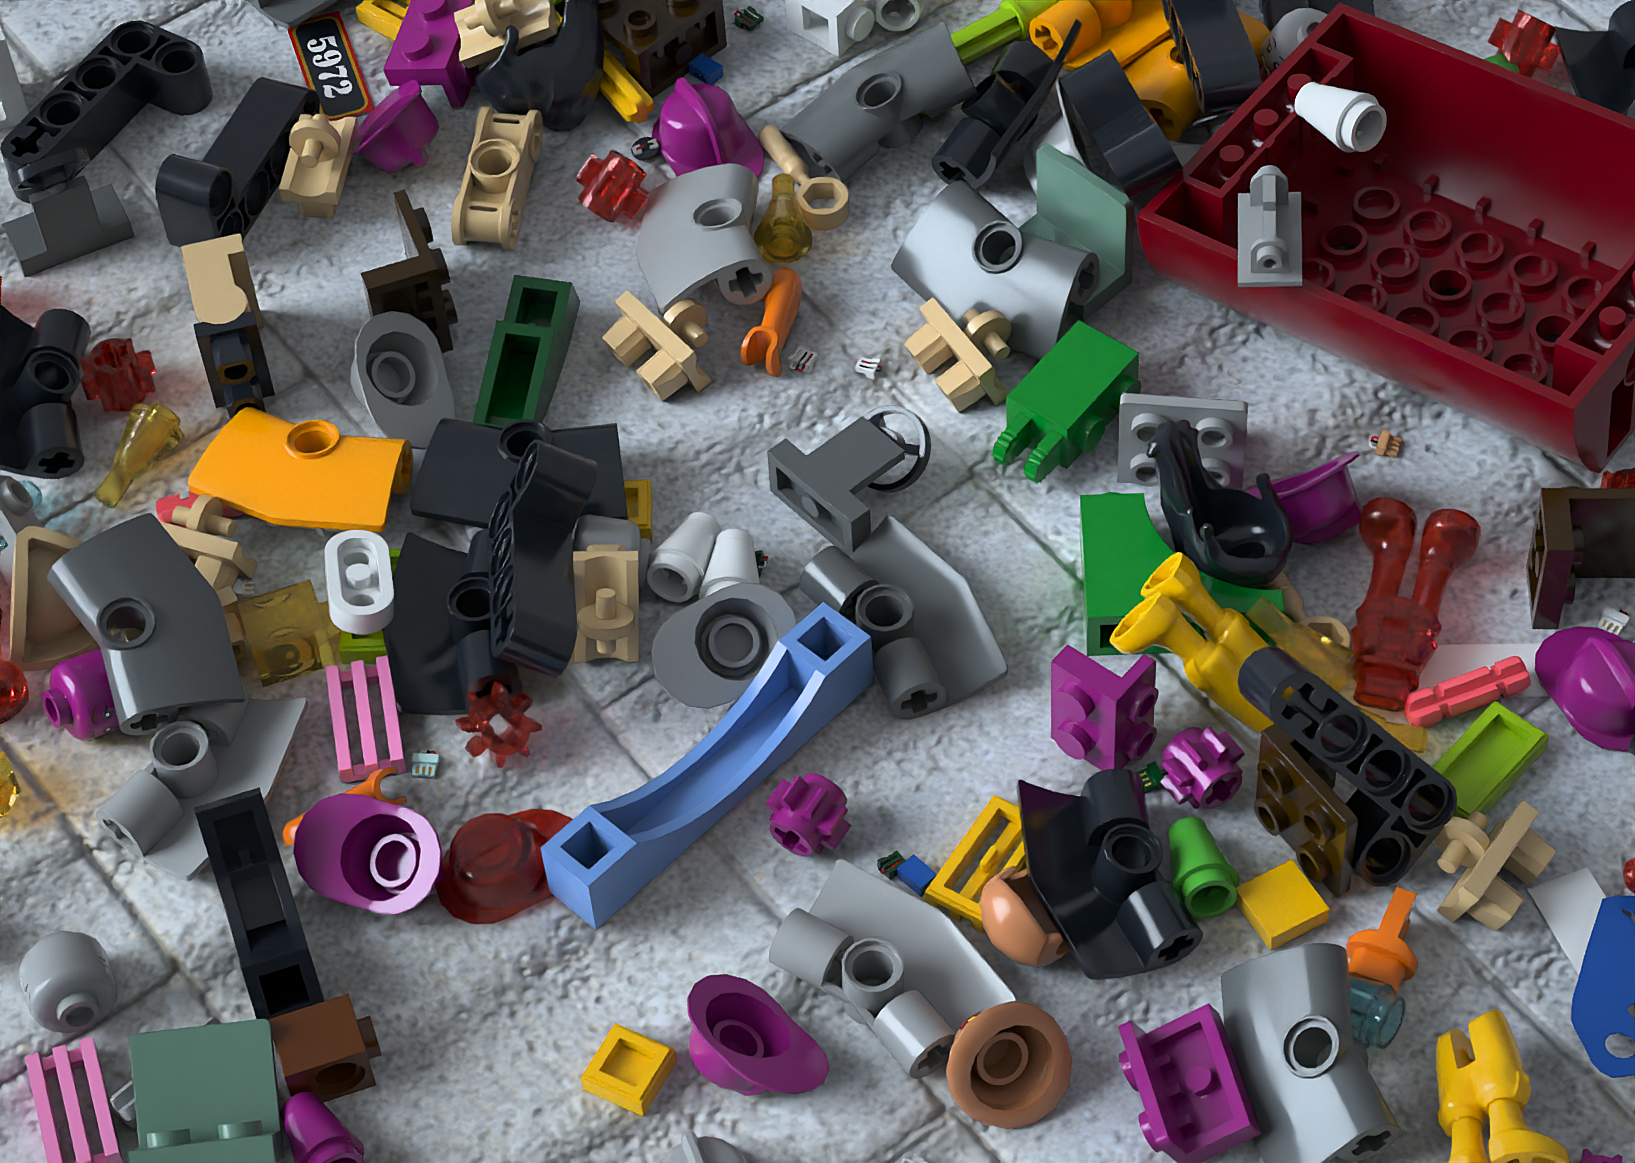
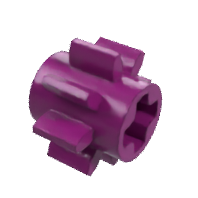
[1161,726,1245,809]
[765,773,852,857]

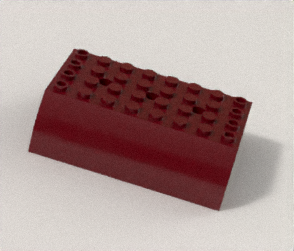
[1136,3,1635,473]

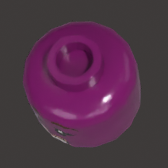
[43,648,120,741]

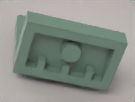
[999,143,1134,322]
[128,1018,285,1163]

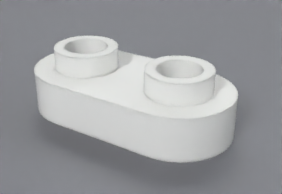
[325,530,394,635]

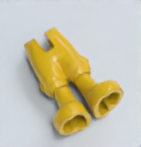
[1109,552,1295,734]
[1436,1009,1571,1163]

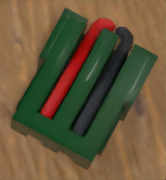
[877,850,906,880]

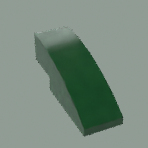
[472,275,581,428]

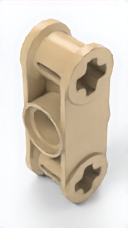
[451,106,543,250]

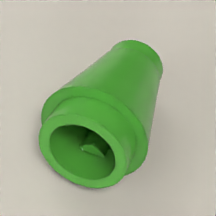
[1167,817,1240,918]

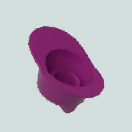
[652,77,765,179]
[352,79,440,174]
[1243,451,1362,544]
[1535,626,1635,752]
[293,793,446,915]
[687,974,830,1096]

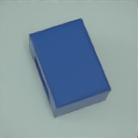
[689,53,724,85]
[897,854,937,897]

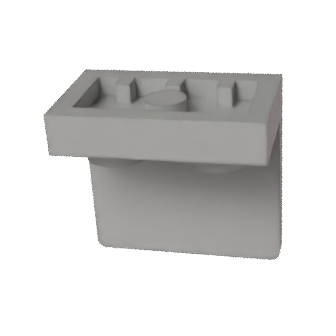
[1117,393,1248,490]

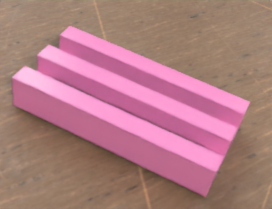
[325,656,407,783]
[25,1036,124,1163]

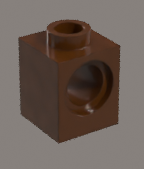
[268,994,382,1103]

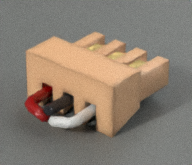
[1369,429,1402,458]

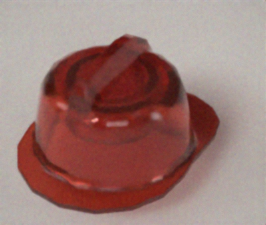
[435,809,573,924]

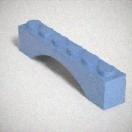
[541,602,874,930]

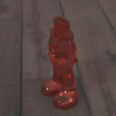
[1351,497,1481,712]

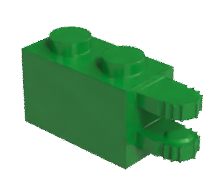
[991,320,1142,484]

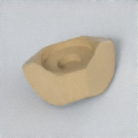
[10,526,100,671]

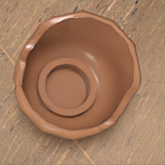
[980,865,1071,968]

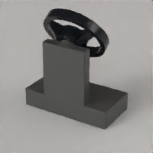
[2,148,135,277]
[767,405,931,556]

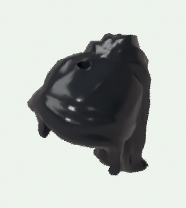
[475,0,604,132]
[1146,419,1294,588]

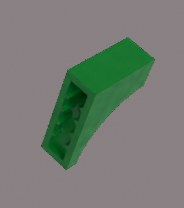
[1079,492,1284,656]

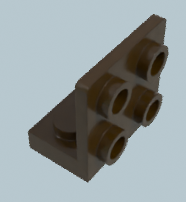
[565,0,727,99]
[361,189,458,353]
[1526,486,1635,629]
[1254,723,1358,898]

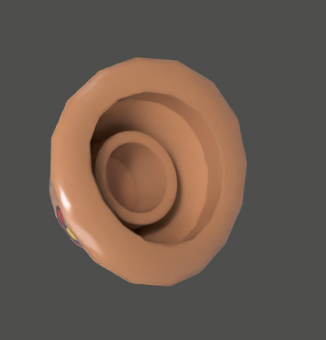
[946,1001,1072,1129]

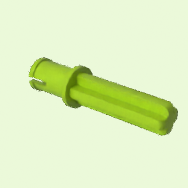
[951,0,1061,64]

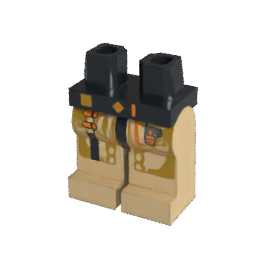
[181,233,275,420]

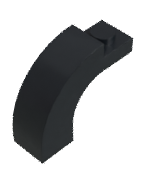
[194,787,325,1019]

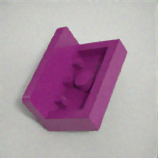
[383,0,480,107]
[1051,644,1159,771]
[1118,1003,1261,1163]

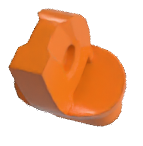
[1346,887,1418,999]

